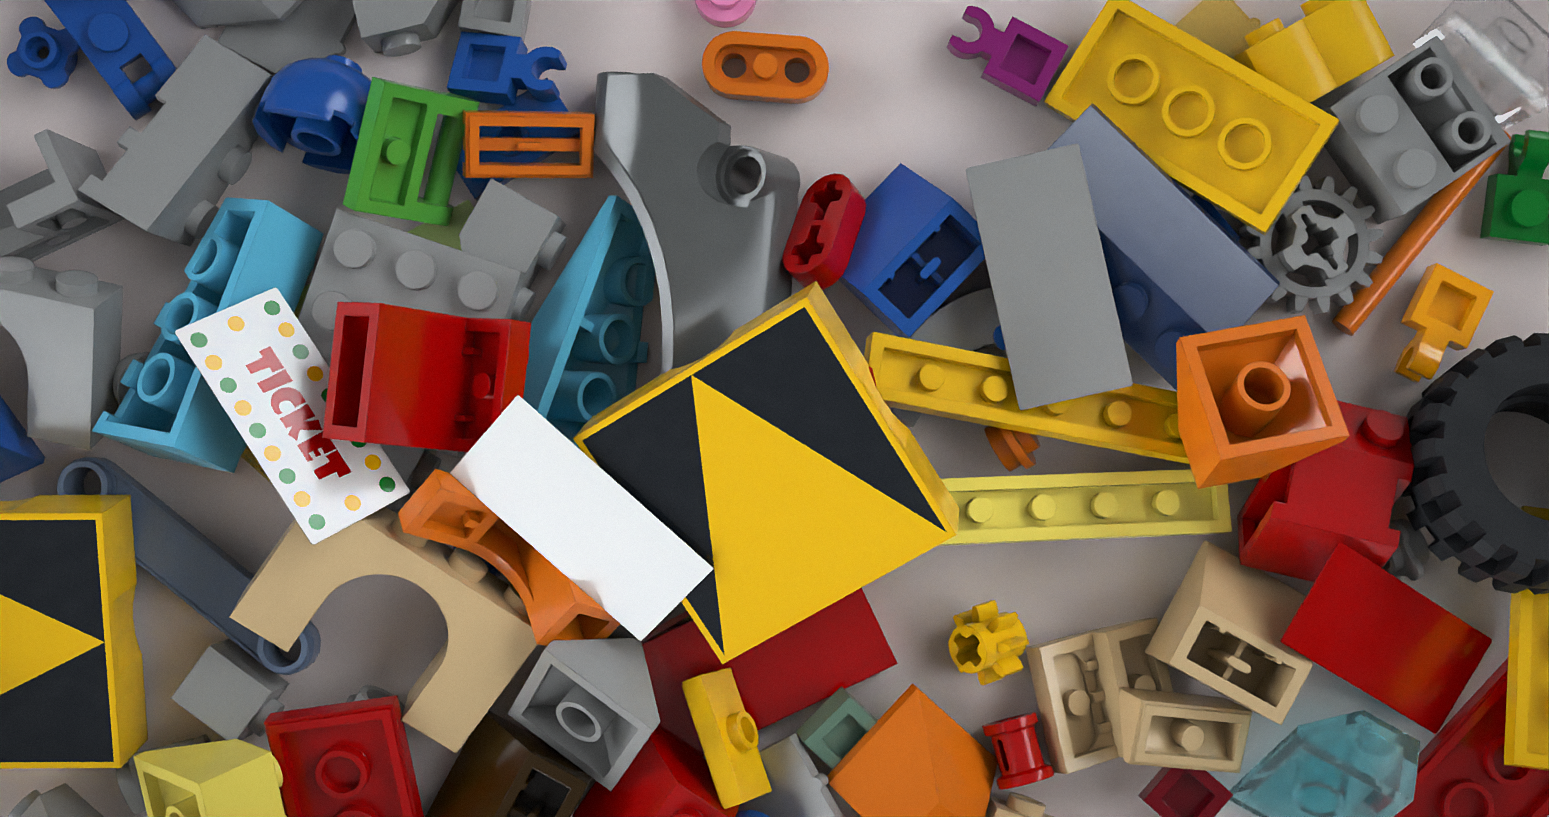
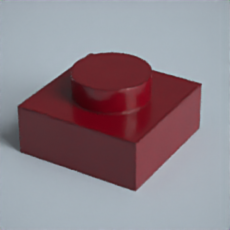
[1138,767,1234,817]

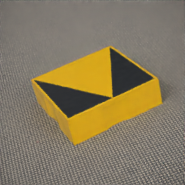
[573,281,959,664]
[0,495,148,769]

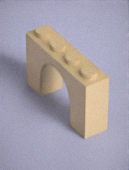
[229,507,538,753]

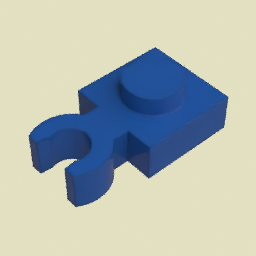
[447,31,567,106]

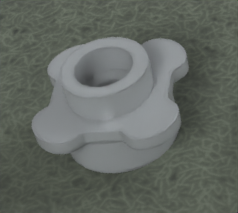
[1382,519,1429,581]

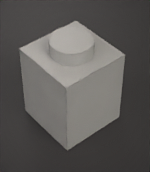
[171,639,290,740]

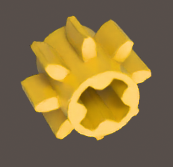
[948,600,1029,685]

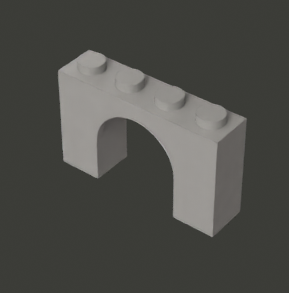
[0,256,123,450]

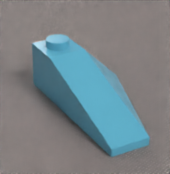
[523,195,655,449]

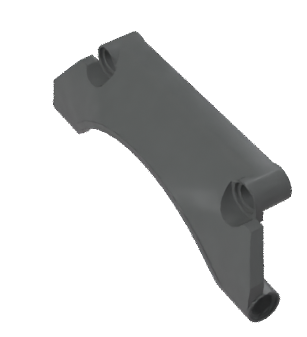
[593,72,800,642]

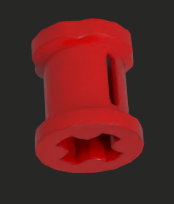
[982,712,1055,790]

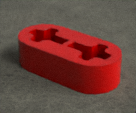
[782,173,866,290]

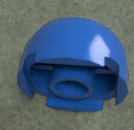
[252,55,371,174]

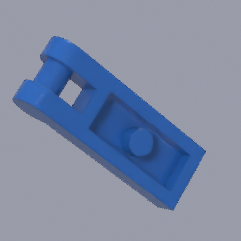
[44,0,177,121]

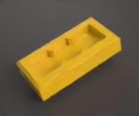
[682,667,772,809]

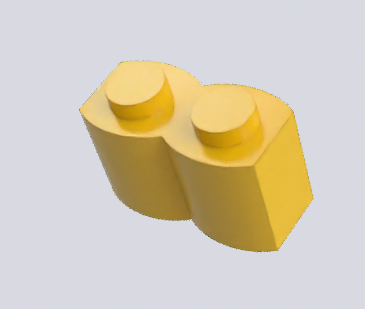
[1234,0,1395,103]

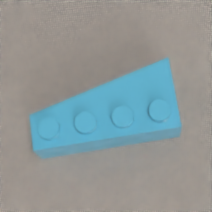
[92,197,324,473]

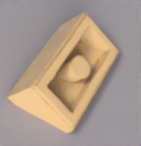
[1118,687,1253,773]

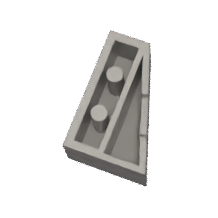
[78,35,273,246]

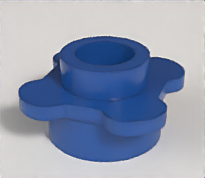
[7,17,80,89]

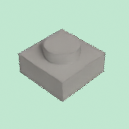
[458,0,532,42]

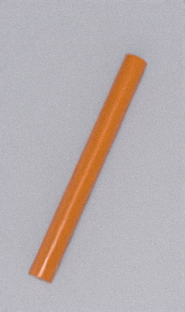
[1332,131,1511,336]

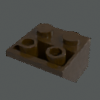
[425,710,592,817]

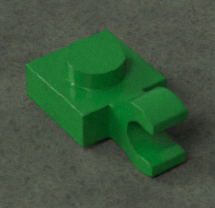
[1480,130,1549,246]

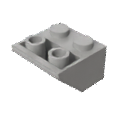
[1323,35,1511,224]

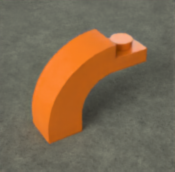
[398,468,620,646]

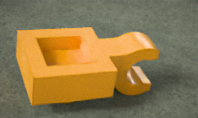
[1394,263,1494,383]

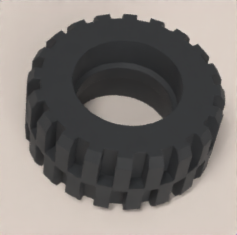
[1400,333,1549,595]

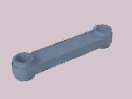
[57,457,321,675]

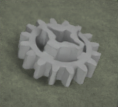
[1239,175,1384,315]

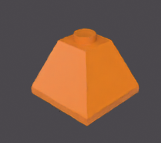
[1176,315,1350,489]
[827,683,998,817]

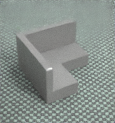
[0,129,125,262]

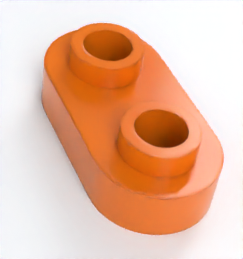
[702,31,829,104]

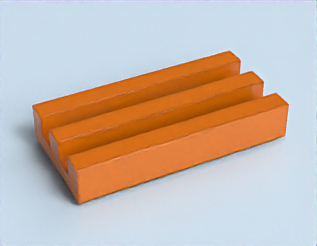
[463,110,595,178]

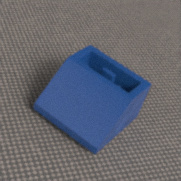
[839,163,985,338]

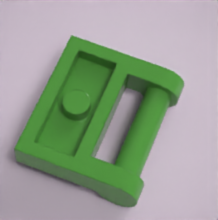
[343,77,480,226]

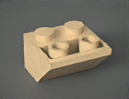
[1144,540,1313,725]

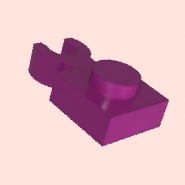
[947,6,1069,107]

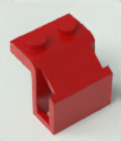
[322,302,531,453]
[1237,400,1414,582]

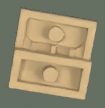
[1026,618,1173,774]

